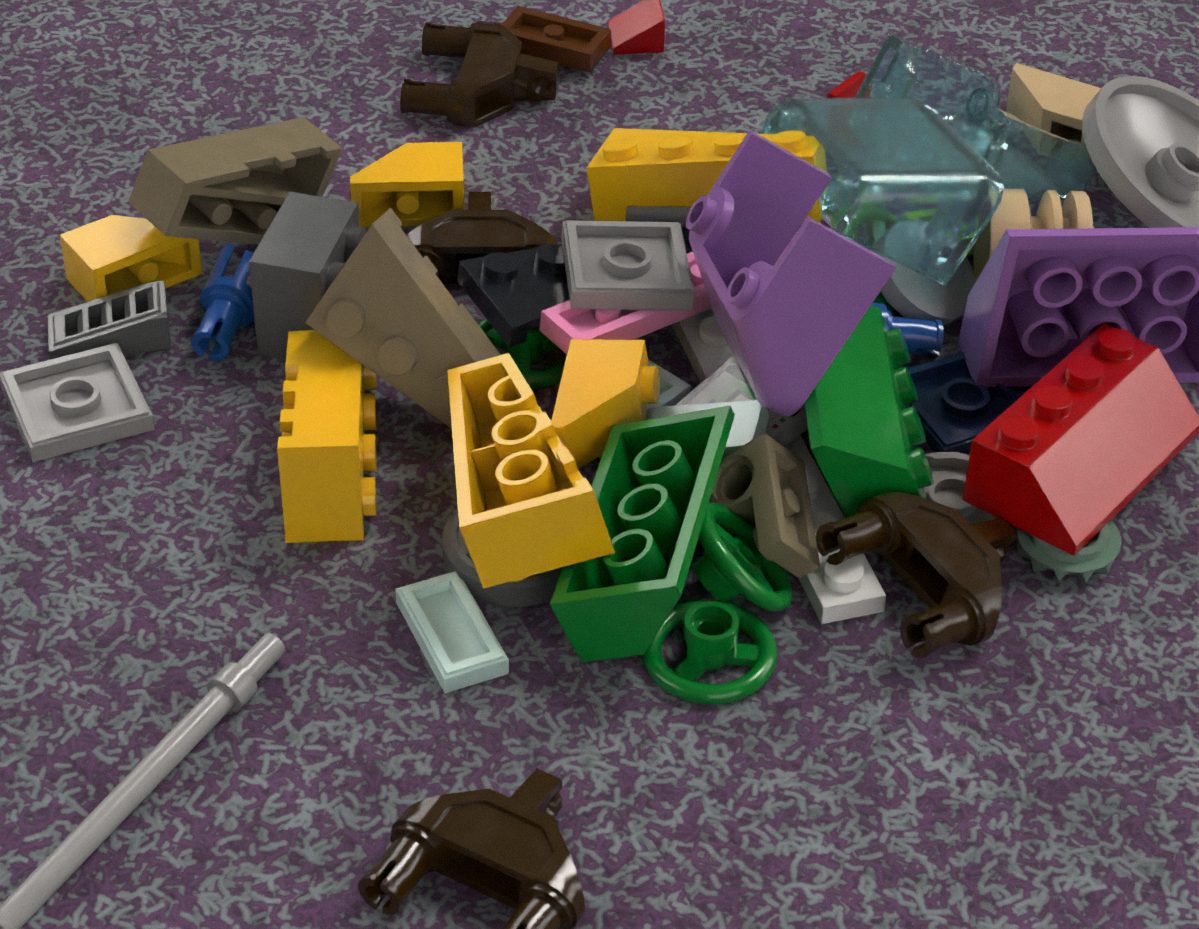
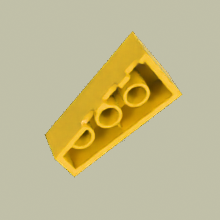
[586,128,830,223]
[277,330,377,543]
[447,353,615,588]

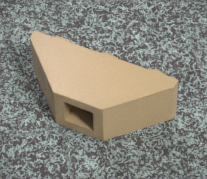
[1006,63,1101,167]

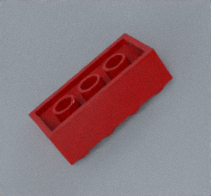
[962,323,1199,556]

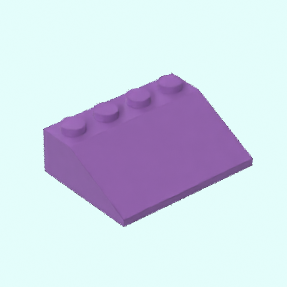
[958,227,1199,387]

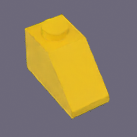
[350,142,464,227]
[60,215,203,302]
[551,339,660,469]

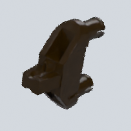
[400,21,560,127]
[407,192,558,284]
[816,492,1017,658]
[358,768,585,929]

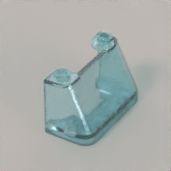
[846,33,1097,217]
[761,97,1004,286]

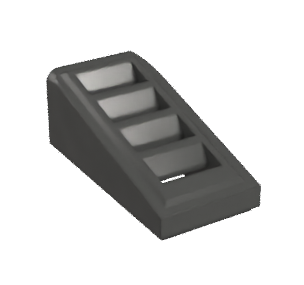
[48,281,171,359]

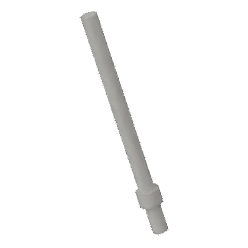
[0,633,286,929]

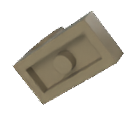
[710,433,820,578]

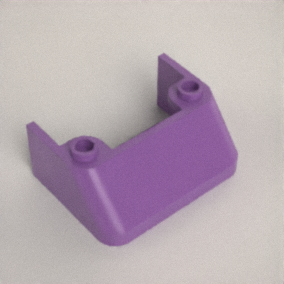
[686,130,896,417]

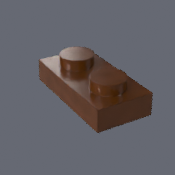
[502,6,611,72]

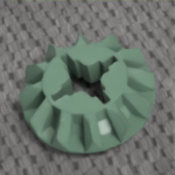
[1016,520,1122,583]

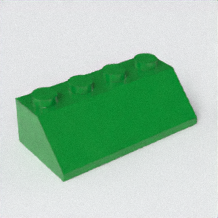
[805,305,934,518]
[550,405,735,663]

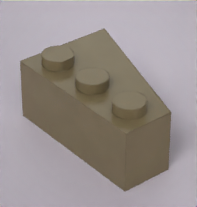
[128,117,342,245]
[305,208,501,428]

